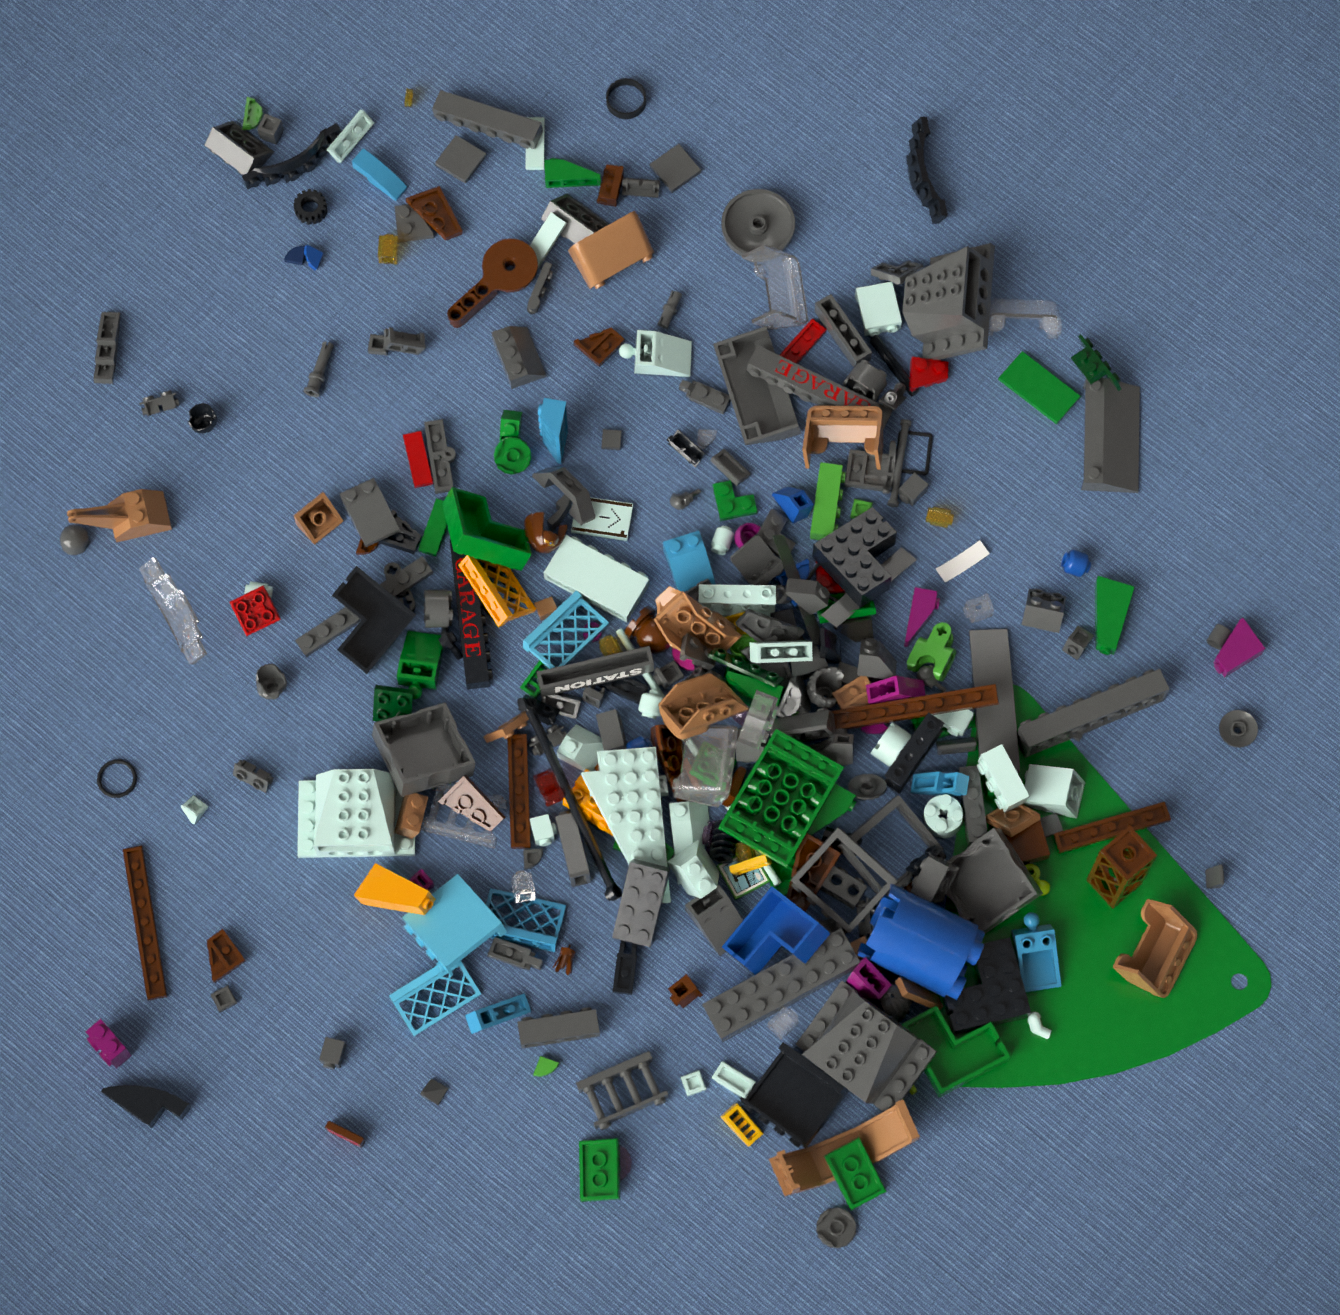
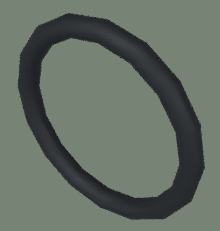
[97,760,137,798]

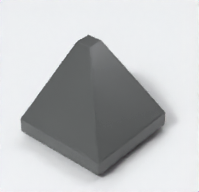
[420,1079,448,1105]

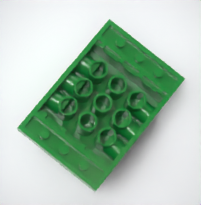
[718,729,844,868]

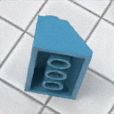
[538,398,569,464]

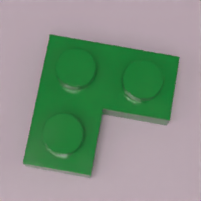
[712,480,757,521]

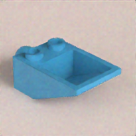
[1011,912,1061,992]

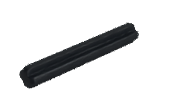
[870,335,919,397]

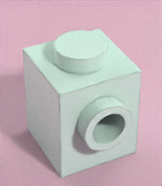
[529,814,557,846]

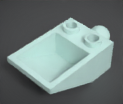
[619,330,692,377]

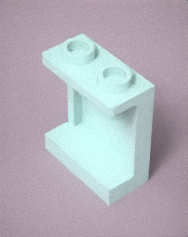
[855,282,902,336]

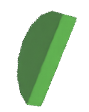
[242,97,263,130]

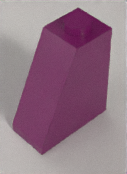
[1214,618,1265,678]
[866,675,926,704]
[846,957,891,999]

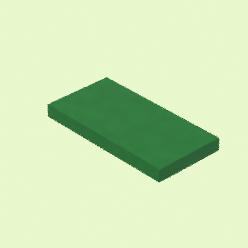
[998,351,1080,425]

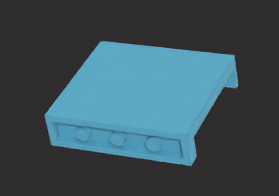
[402,874,507,976]

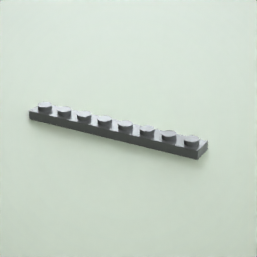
[295,556,433,657]

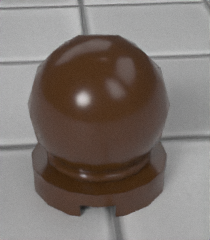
[624,605,670,654]

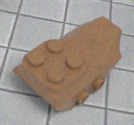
[654,586,742,661]
[658,673,750,739]

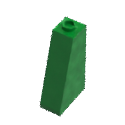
[1095,576,1134,655]

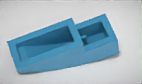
[352,148,408,201]
[910,771,969,796]

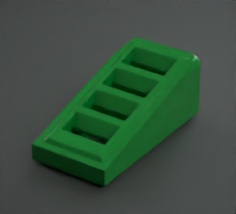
[520,660,556,699]

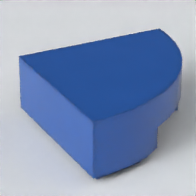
[304,245,323,270]

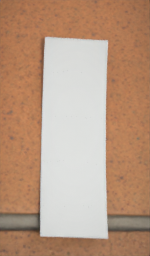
[936,540,990,582]

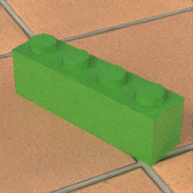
[810,462,846,540]

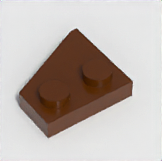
[573,327,625,367]
[207,929,246,983]

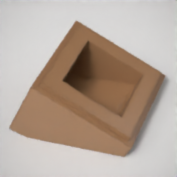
[534,597,557,620]

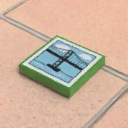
[717,848,770,901]

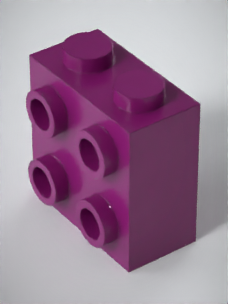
[85,1019,132,1069]

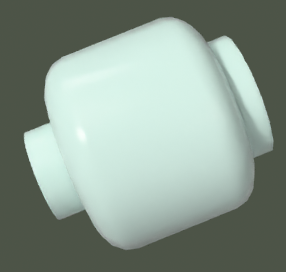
[638,690,664,719]

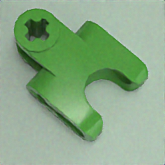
[907,622,956,681]

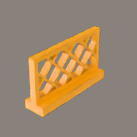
[458,555,536,627]

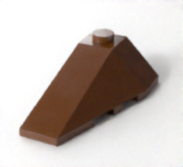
[650,725,691,802]
[786,833,842,912]

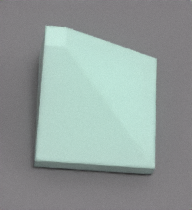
[181,795,209,824]

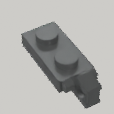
[679,379,731,414]
[487,937,543,970]

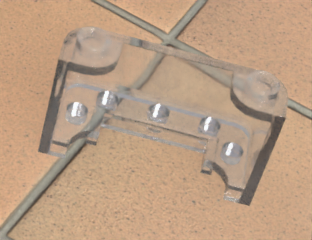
[988,298,1062,339]
[672,724,738,808]

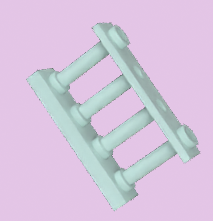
[698,584,776,617]

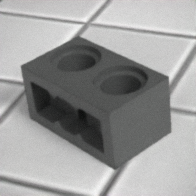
[820,866,867,910]

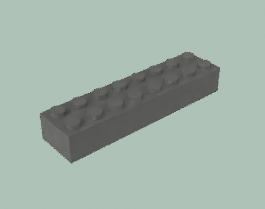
[1017,669,1170,758]
[702,928,860,1042]

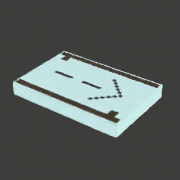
[571,497,633,541]

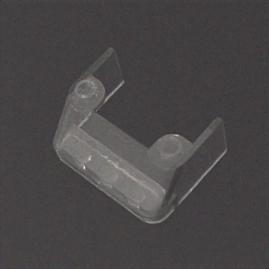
[742,245,808,330]

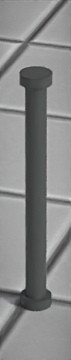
[887,419,912,507]

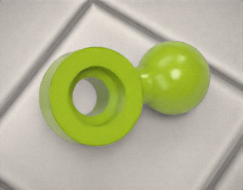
[1025,864,1050,896]

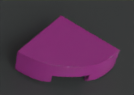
[860,724,888,734]

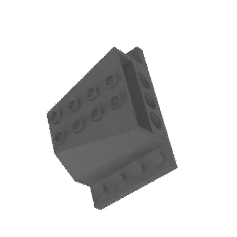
[903,243,995,360]
[795,981,937,1112]

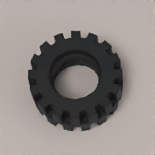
[293,189,327,225]

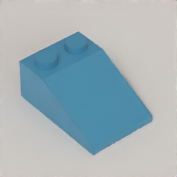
[663,531,716,592]

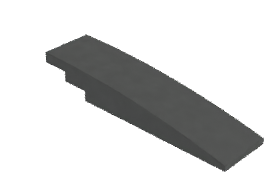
[969,629,1020,773]

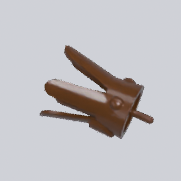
[552,945,576,975]

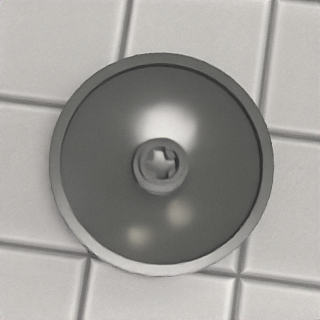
[721,189,795,260]

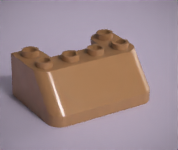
[1113,899,1197,998]

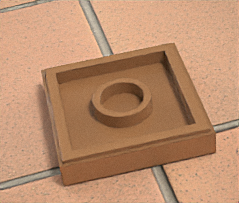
[985,804,1040,837]

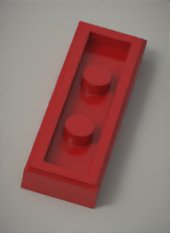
[780,318,827,364]
[403,431,433,488]

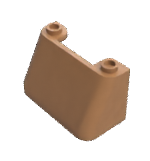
[568,211,654,289]

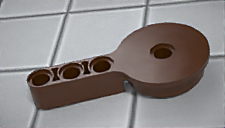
[447,239,538,328]

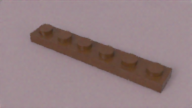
[507,734,531,849]
[1053,801,1171,854]

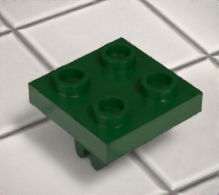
[373,685,414,722]

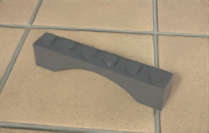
[736,731,854,766]

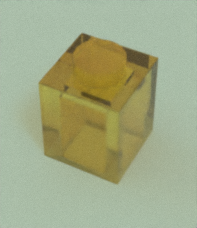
[378,234,399,264]

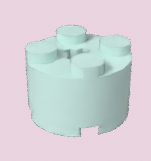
[870,722,911,767]
[924,794,963,839]

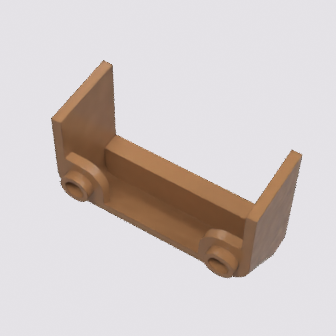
[802,406,883,469]

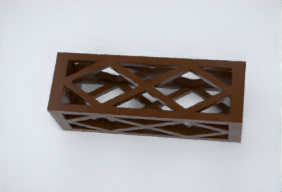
[1087,826,1157,909]

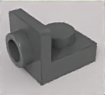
[1062,626,1094,660]

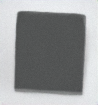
[1205,865,1224,889]

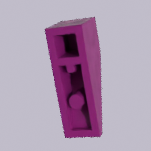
[904,587,940,647]

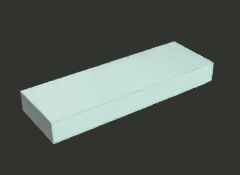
[327,110,374,163]
[526,117,545,170]
[530,213,567,268]

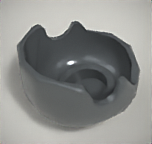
[60,524,89,555]

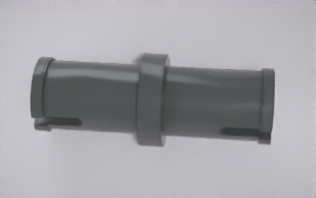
[657,290,682,329]

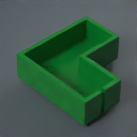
[442,487,532,571]
[902,1006,1011,1098]

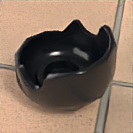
[188,403,217,434]

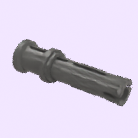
[304,341,334,397]

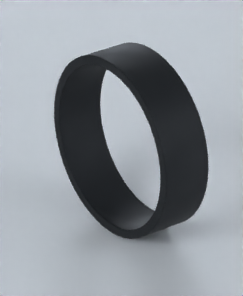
[606,78,646,119]

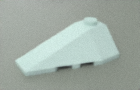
[669,801,710,885]

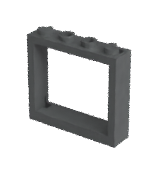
[837,795,942,897]
[791,826,897,933]

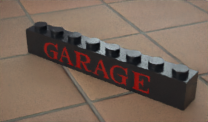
[450,540,493,690]

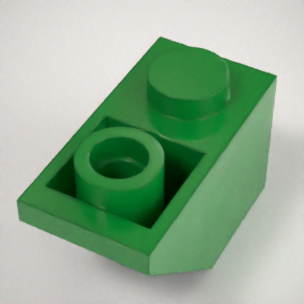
[499,410,522,441]

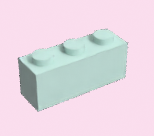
[750,640,813,663]

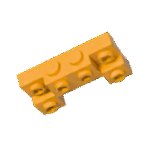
[562,769,614,837]

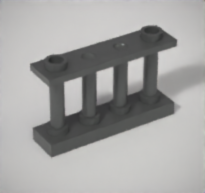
[576,1051,668,1130]

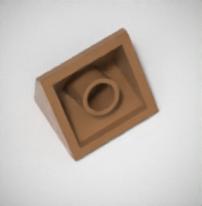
[293,492,343,544]

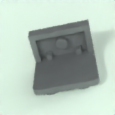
[730,535,784,585]

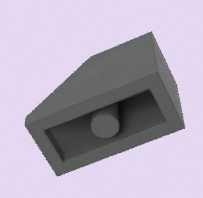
[785,578,830,615]

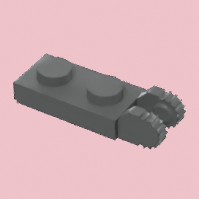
[527,262,553,315]

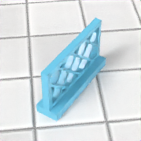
[523,590,609,669]
[389,961,481,1036]

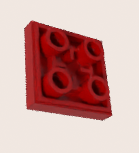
[229,585,281,636]

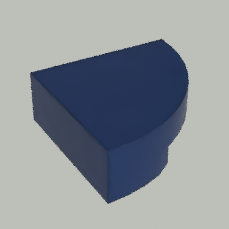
[284,246,305,265]

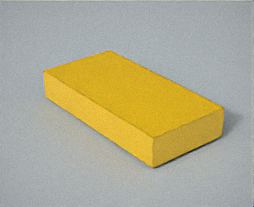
[729,855,772,876]

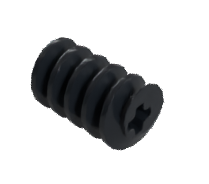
[709,819,736,864]

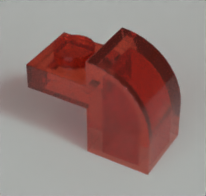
[533,768,564,807]

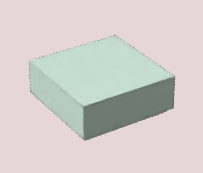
[681,1071,706,1097]

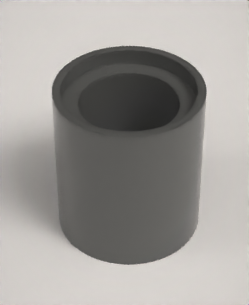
[1206,624,1231,650]

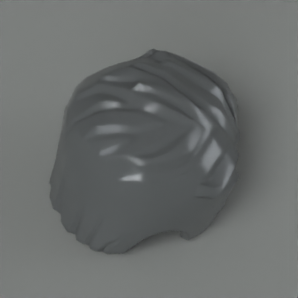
[256,664,287,699]

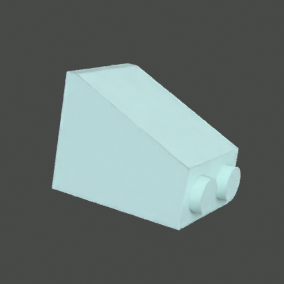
[1024,764,1085,818]
[667,840,720,899]

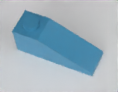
[465,993,531,1034]

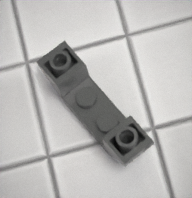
[532,467,595,525]

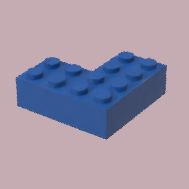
[722,887,831,975]

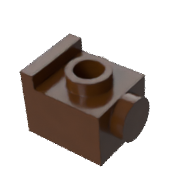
[668,974,703,1008]

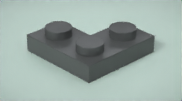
[871,260,923,285]
[757,508,796,557]

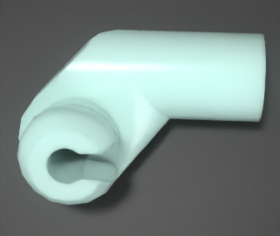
[1028,1012,1052,1039]

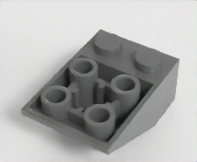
[685,884,743,956]

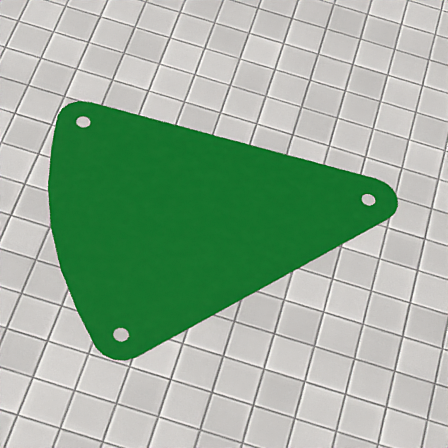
[937,684,1271,1088]

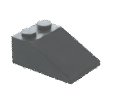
[340,478,400,547]

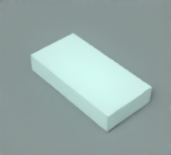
[712,1061,756,1099]

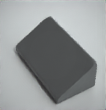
[541,693,582,719]
[936,737,976,755]

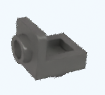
[653,660,684,690]

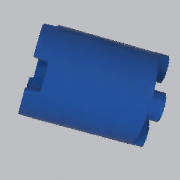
[857,884,985,1000]

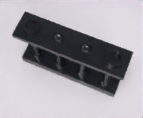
[884,712,945,794]

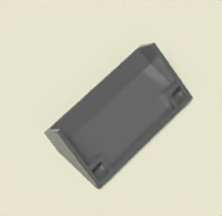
[713,326,801,445]
[1081,378,1140,493]

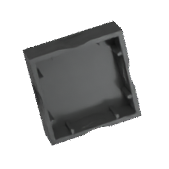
[372,702,476,797]
[946,828,1043,934]

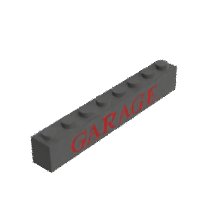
[746,345,893,430]

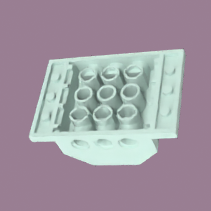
[297,769,415,858]

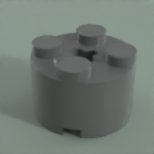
[843,360,887,401]
[424,589,453,628]

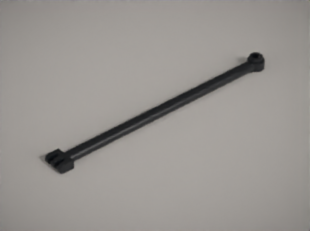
[517,697,622,901]

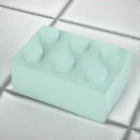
[977,744,1029,813]

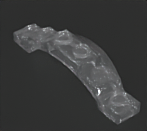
[139,558,207,664]

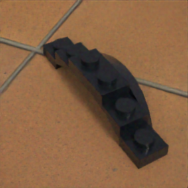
[906,117,948,224]
[242,123,341,190]

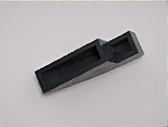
[101,1085,191,1129]

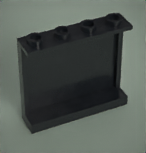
[740,1042,849,1149]

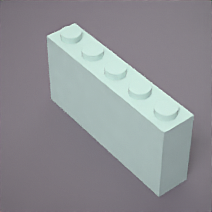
[544,535,649,623]

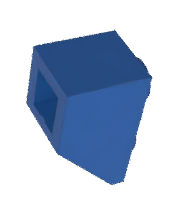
[772,487,814,523]

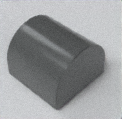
[368,334,388,356]

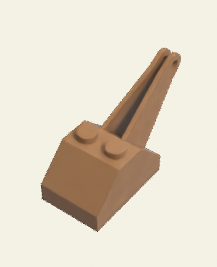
[67,489,172,542]

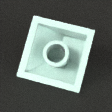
[557,724,604,771]

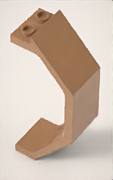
[769,1100,920,1196]

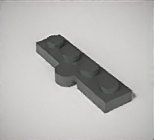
[424,419,456,494]

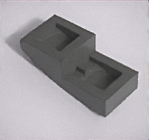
[547,495,572,531]

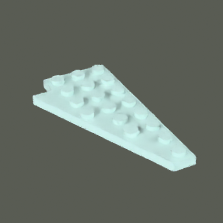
[581,747,671,904]

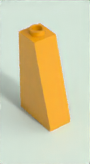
[354,863,436,915]

